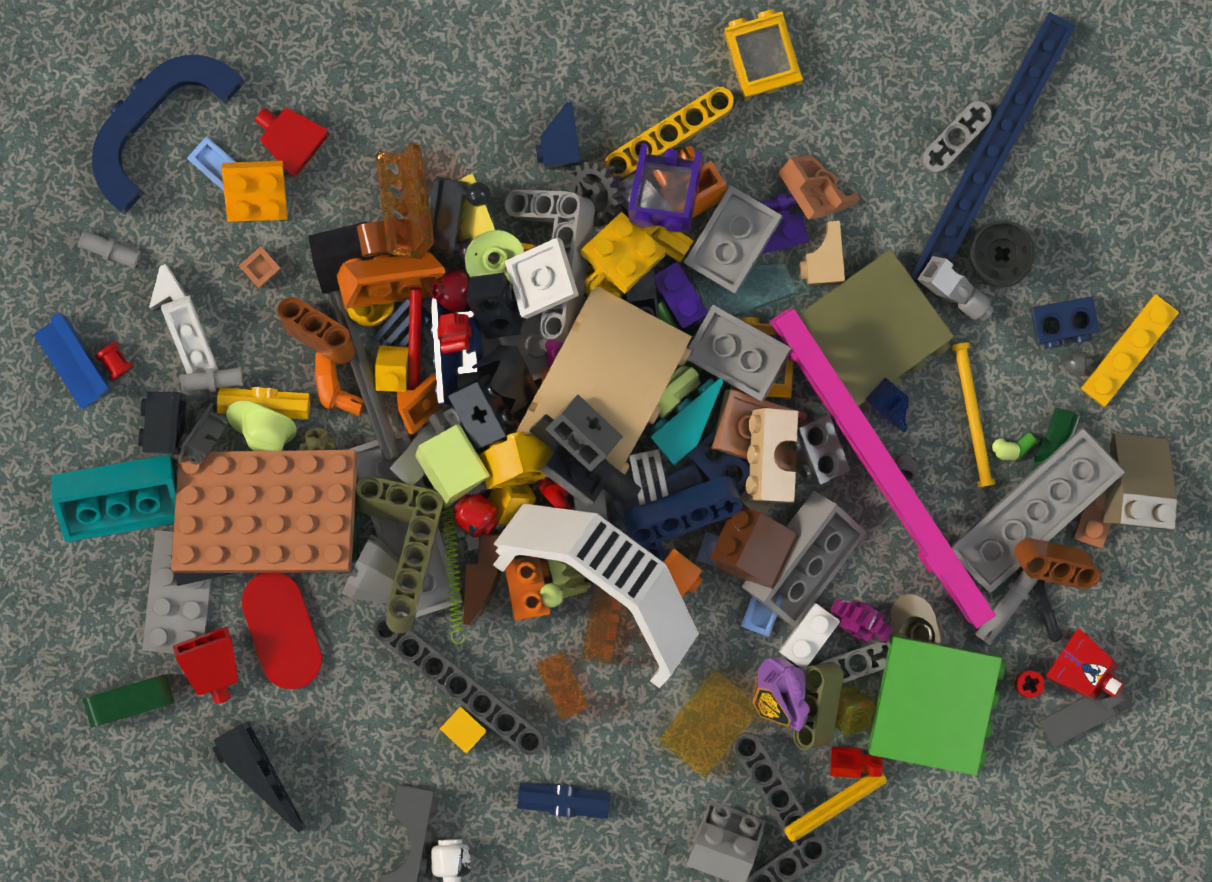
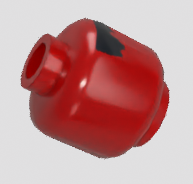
[452,493,499,538]

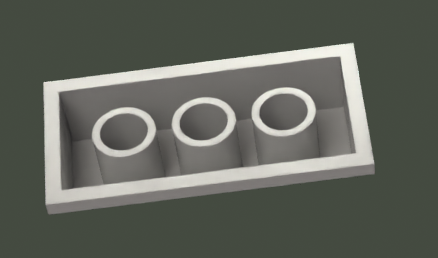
[742,491,867,629]

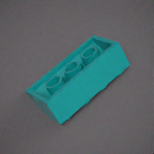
[51,454,177,543]

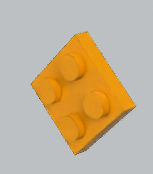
[222,161,288,222]

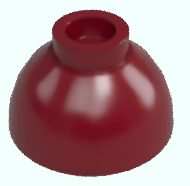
[430,270,469,312]

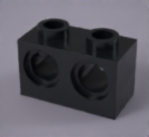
[466,272,526,339]

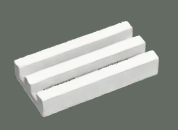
[629,449,668,506]

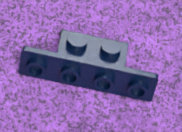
[429,284,483,405]

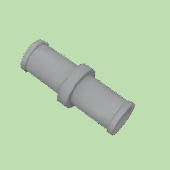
[77,229,141,269]
[180,367,243,393]

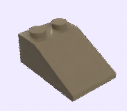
[1103,433,1177,530]

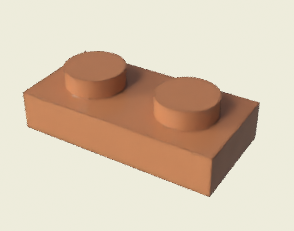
[1073,490,1111,549]

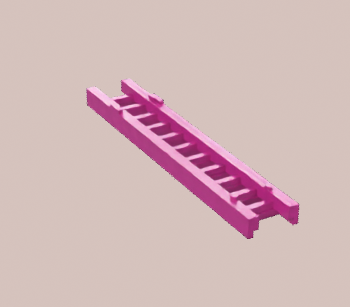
[769,308,996,628]

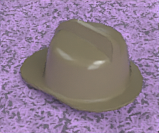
[890,594,943,644]

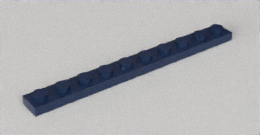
[909,12,1076,288]

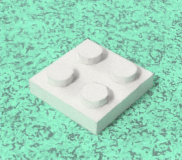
[505,238,579,319]

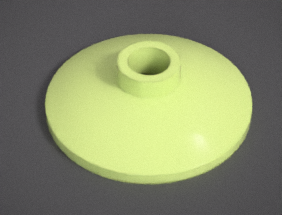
[465,230,524,284]

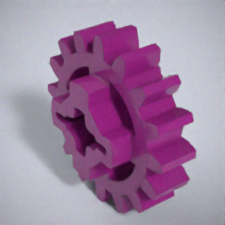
[829,598,894,644]

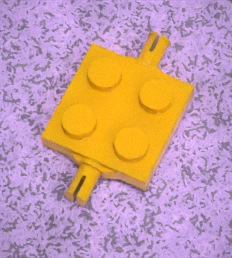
[580,212,666,293]

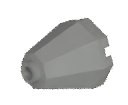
[342,535,414,604]

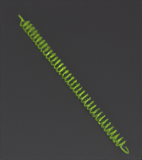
[435,432,465,644]

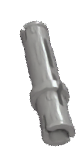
[975,570,1039,645]

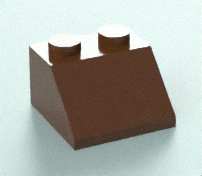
[710,507,798,589]

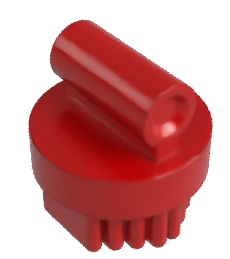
[437,313,472,354]

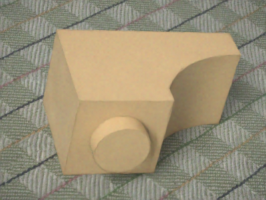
[800,221,845,286]

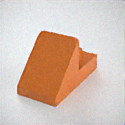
[397,373,444,434]

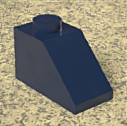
[536,102,581,170]

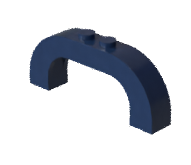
[92,55,245,215]

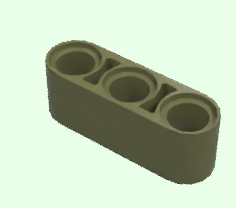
[793,662,843,751]

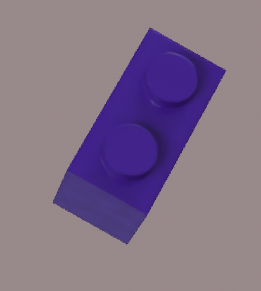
[654,262,708,331]

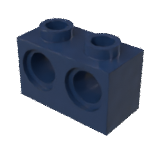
[1030,296,1100,349]
[687,430,750,490]

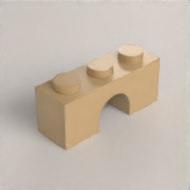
[746,408,798,503]

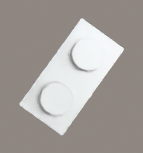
[778,603,840,670]

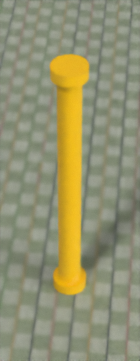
[951,342,996,488]

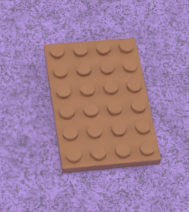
[171,450,358,573]

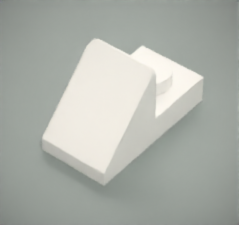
[149,264,200,318]

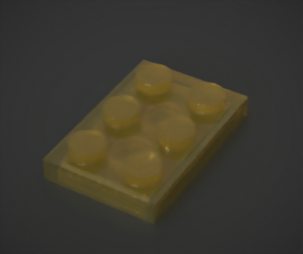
[658,669,758,778]

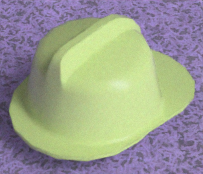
[226,400,297,451]

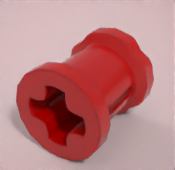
[95,341,134,381]
[1014,670,1045,698]

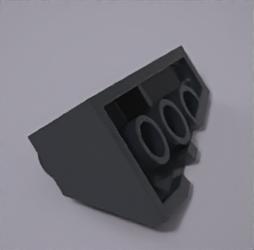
[213,721,306,832]

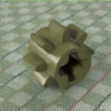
[299,428,336,451]

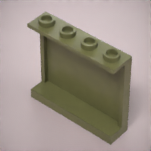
[798,249,954,410]

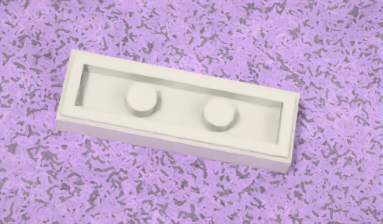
[161,295,219,374]

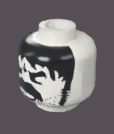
[431,839,471,882]

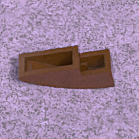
[463,534,502,625]

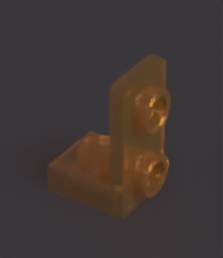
[536,652,589,720]

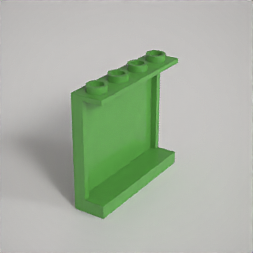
[868,632,1005,776]

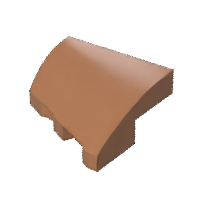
[779,155,860,220]

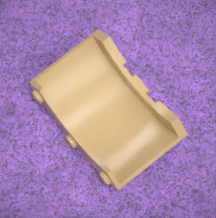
[515,286,692,475]

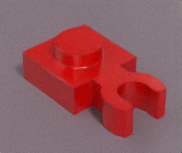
[830,746,883,778]

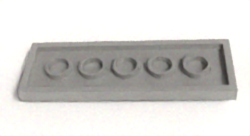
[950,427,1125,593]
[349,430,463,618]

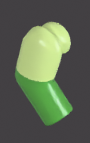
[992,432,1039,461]

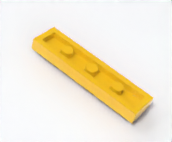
[1080,294,1179,407]

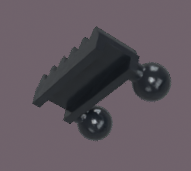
[424,176,491,261]

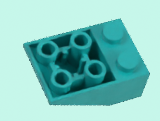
[650,378,723,467]

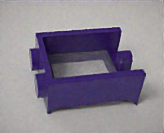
[628,143,703,232]

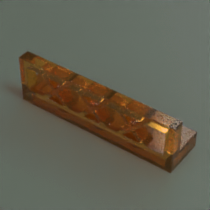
[375,143,434,260]
[581,584,622,664]

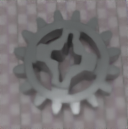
[566,160,626,227]

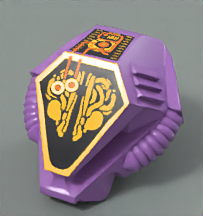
[752,657,810,731]

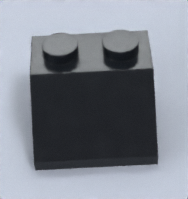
[138,392,187,455]

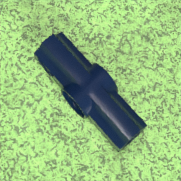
[517,782,611,819]

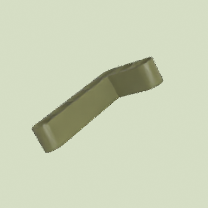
[355,476,443,633]

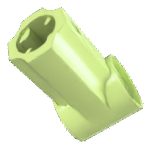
[657,365,701,420]

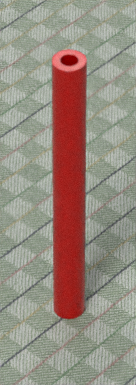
[408,287,422,390]

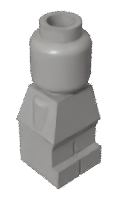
[917,256,993,321]

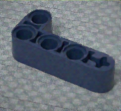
[624,476,742,562]

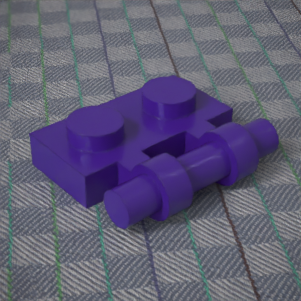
[757,193,809,254]

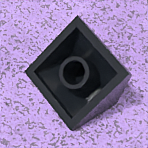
[308,221,375,294]

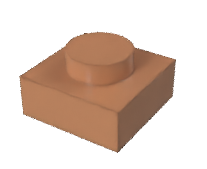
[239,246,282,289]

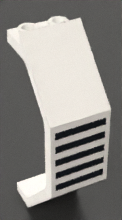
[493,504,699,688]

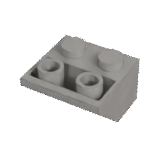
[686,800,766,882]

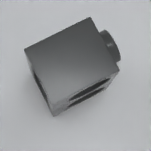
[788,414,850,485]

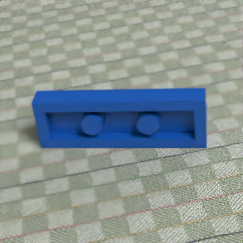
[34,312,112,408]

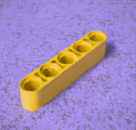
[605,87,734,181]

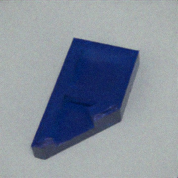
[865,377,909,433]

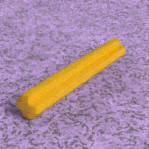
[784,772,887,842]

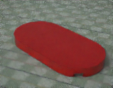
[242,573,322,689]

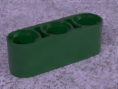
[82,674,175,728]

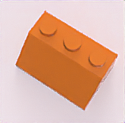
[337,251,445,309]

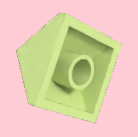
[415,424,490,507]

